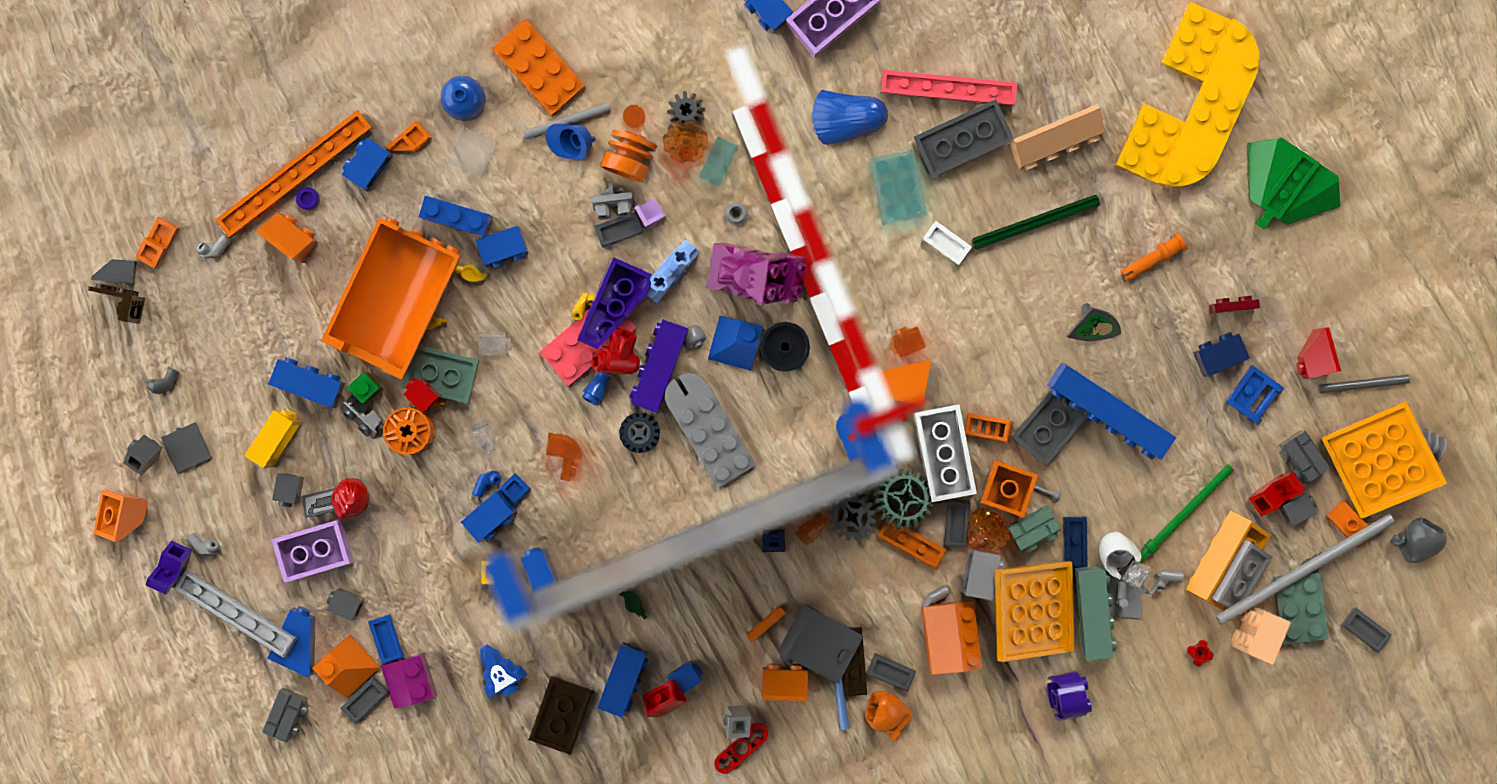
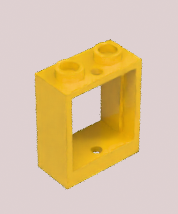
[244,408,302,468]

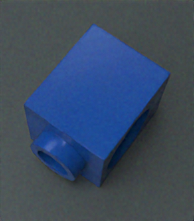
[667,660,703,694]

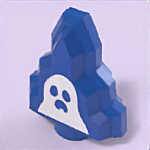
[480,644,527,698]

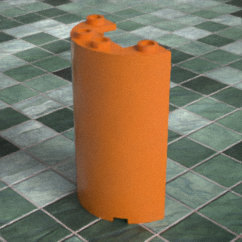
[321,216,461,380]

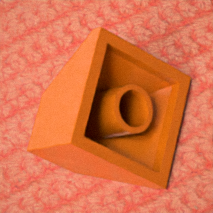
[93,490,148,542]
[312,635,380,698]

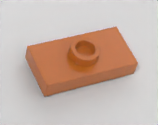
[1326,500,1368,548]

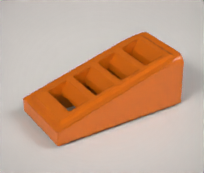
[964,413,1014,444]

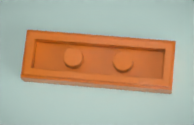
[877,517,947,569]

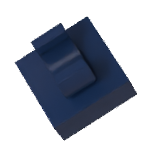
[762,529,785,552]

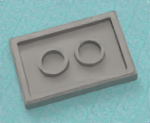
[1212,539,1272,608]

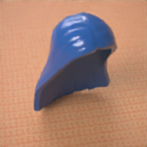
[812,90,888,145]

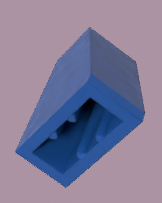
[267,606,315,678]

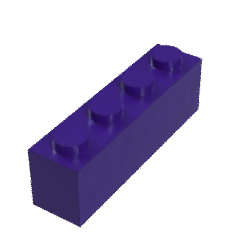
[629,319,688,413]

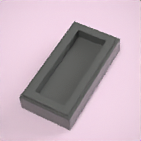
[594,211,644,248]
[944,501,970,547]
[1341,607,1392,653]
[866,653,916,692]
[340,676,389,724]

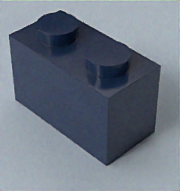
[1193,332,1250,377]

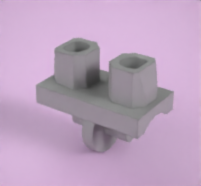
[591,182,634,220]

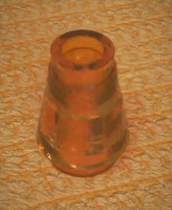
[795,513,828,546]

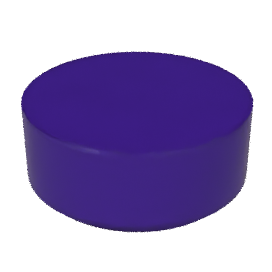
[296,187,320,210]

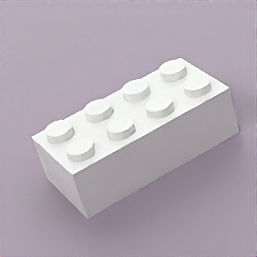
[913,405,977,502]

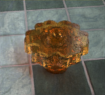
[663,120,709,163]
[968,508,1010,551]

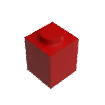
[403,377,442,413]

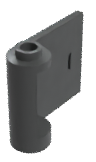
[778,603,864,683]

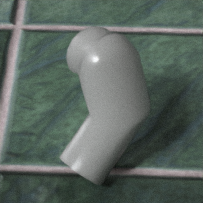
[197,234,231,258]

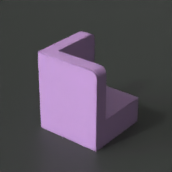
[635,198,666,229]

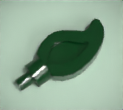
[619,591,647,620]

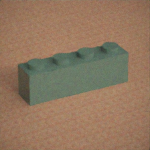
[1075,565,1116,661]

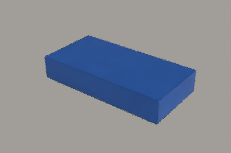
[368,614,405,664]

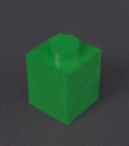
[347,372,383,404]

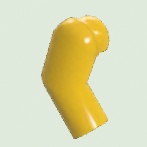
[572,292,595,321]

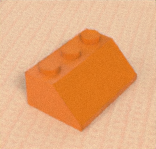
[921,600,983,675]

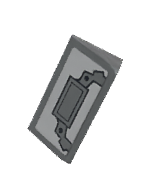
[302,488,335,518]

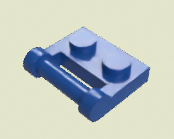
[1225,365,1284,425]

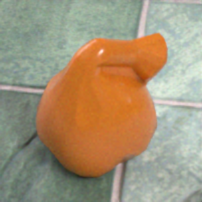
[865,691,912,741]

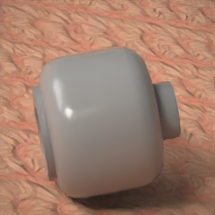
[684,325,706,349]

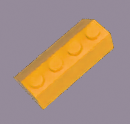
[1186,511,1272,611]

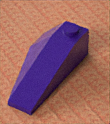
[577,257,652,349]

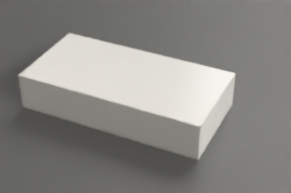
[922,221,972,265]

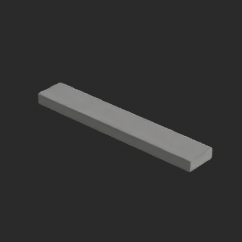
[175,570,297,658]

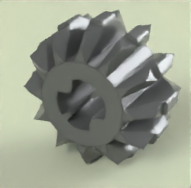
[667,91,705,130]

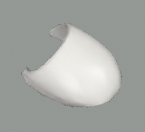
[1099,531,1141,579]

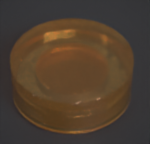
[623,105,645,128]

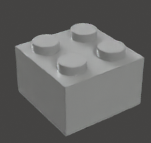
[961,548,1003,600]

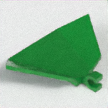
[1248,138,1341,229]

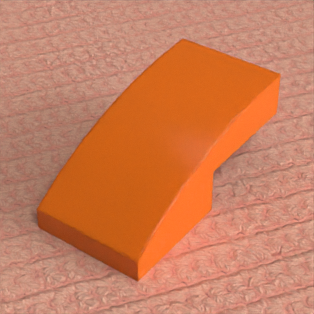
[135,217,180,268]

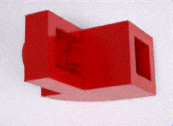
[1248,472,1305,517]

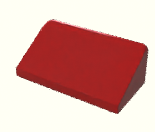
[642,679,687,718]

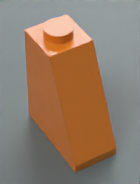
[879,360,931,403]

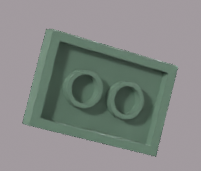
[402,346,479,404]
[1273,571,1329,645]

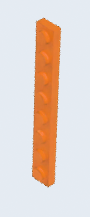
[215,110,373,238]

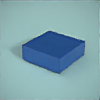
[499,473,531,505]

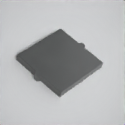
[161,422,212,473]

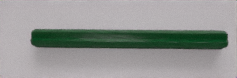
[972,195,1100,249]

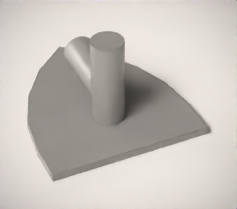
[1107,568,1142,618]

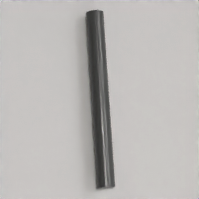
[1318,375,1410,394]

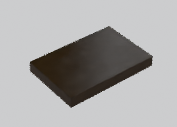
[528,676,594,755]

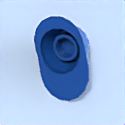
[546,124,596,160]

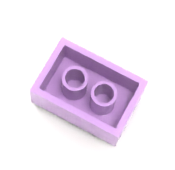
[271,519,354,583]

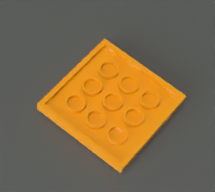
[1321,400,1447,519]
[995,561,1074,662]

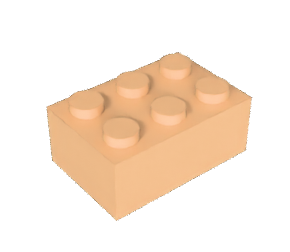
[1232,607,1291,665]

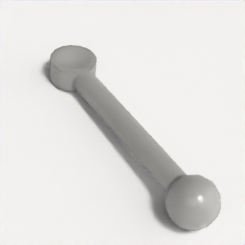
[1034,485,1061,500]

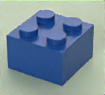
[461,491,518,543]

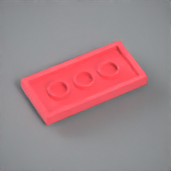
[539,310,637,386]

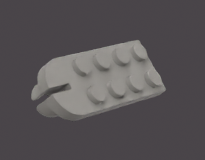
[665,373,756,488]

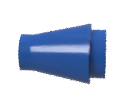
[582,373,611,406]

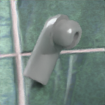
[186,533,219,555]
[1152,570,1184,592]
[922,585,949,607]

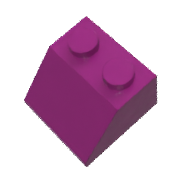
[381,652,437,709]

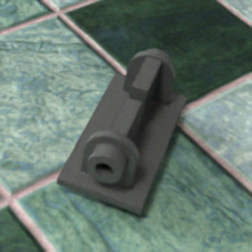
[341,395,384,439]

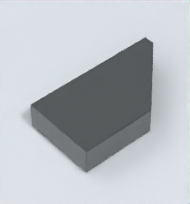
[91,259,137,284]

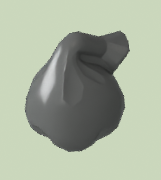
[1390,517,1447,563]

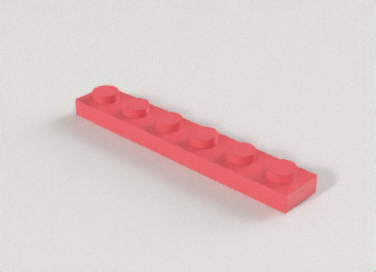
[880,70,1017,106]

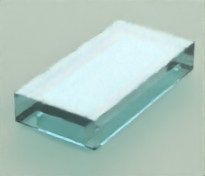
[698,136,738,187]

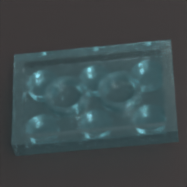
[869,149,927,225]

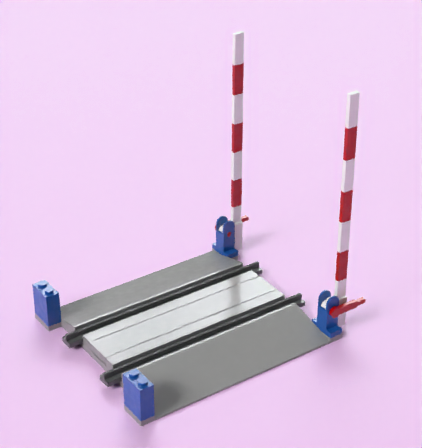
[483,46,927,633]

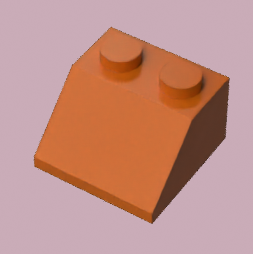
[256,213,318,263]
[761,663,808,702]

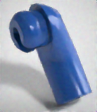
[472,471,502,498]

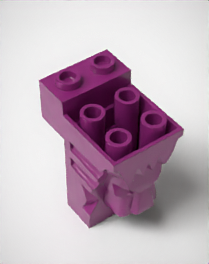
[707,242,806,305]

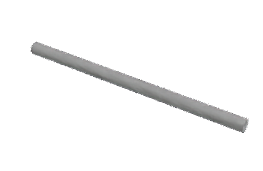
[1216,514,1395,625]

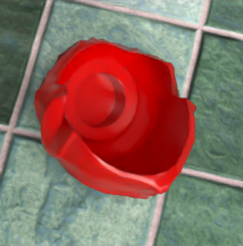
[331,478,370,520]

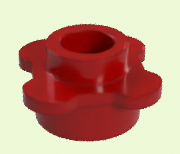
[1187,640,1214,666]

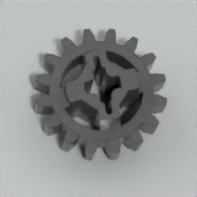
[828,492,876,541]

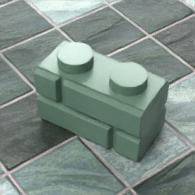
[1006,506,1061,553]

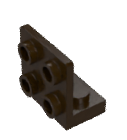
[88,283,145,324]

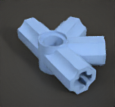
[647,240,700,304]

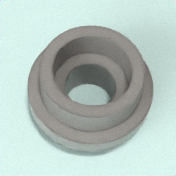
[725,202,748,225]

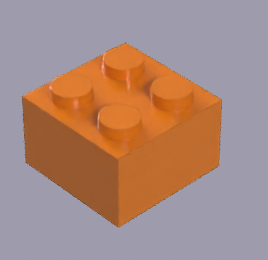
[978,459,1038,518]

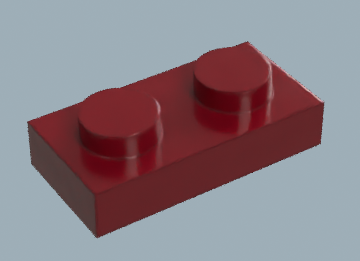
[1209,296,1260,314]

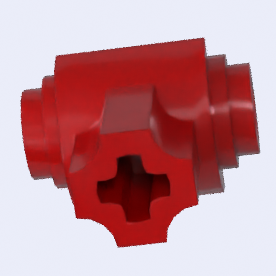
[592,328,640,374]

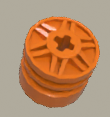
[600,130,657,182]
[383,407,436,455]

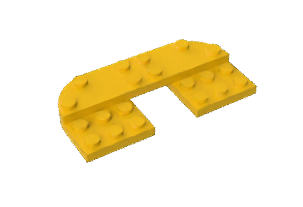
[1115,1,1260,188]

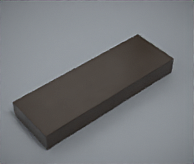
[841,627,867,696]

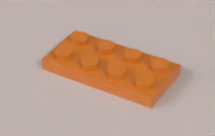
[492,19,585,116]

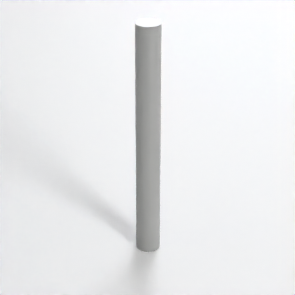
[523,102,611,140]

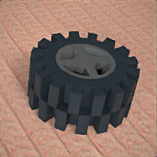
[619,412,660,453]

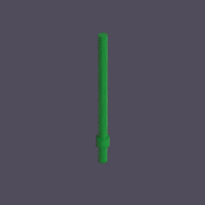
[1134,464,1234,565]

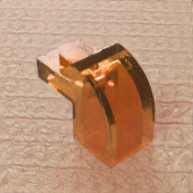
[546,432,583,481]

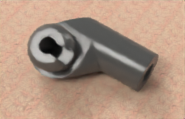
[147,368,179,394]

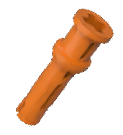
[1120,233,1188,282]

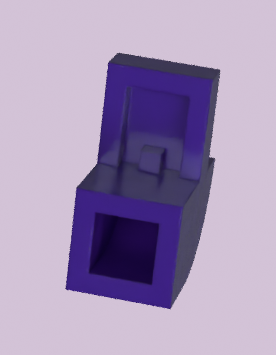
[145,541,192,595]

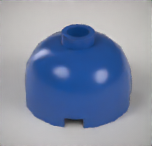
[440,76,486,121]

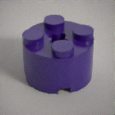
[1047,671,1092,721]

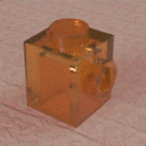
[889,326,926,358]

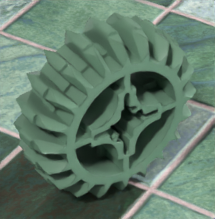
[874,469,934,530]

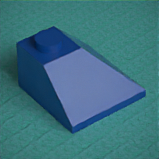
[708,316,763,371]

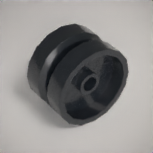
[760,322,810,372]

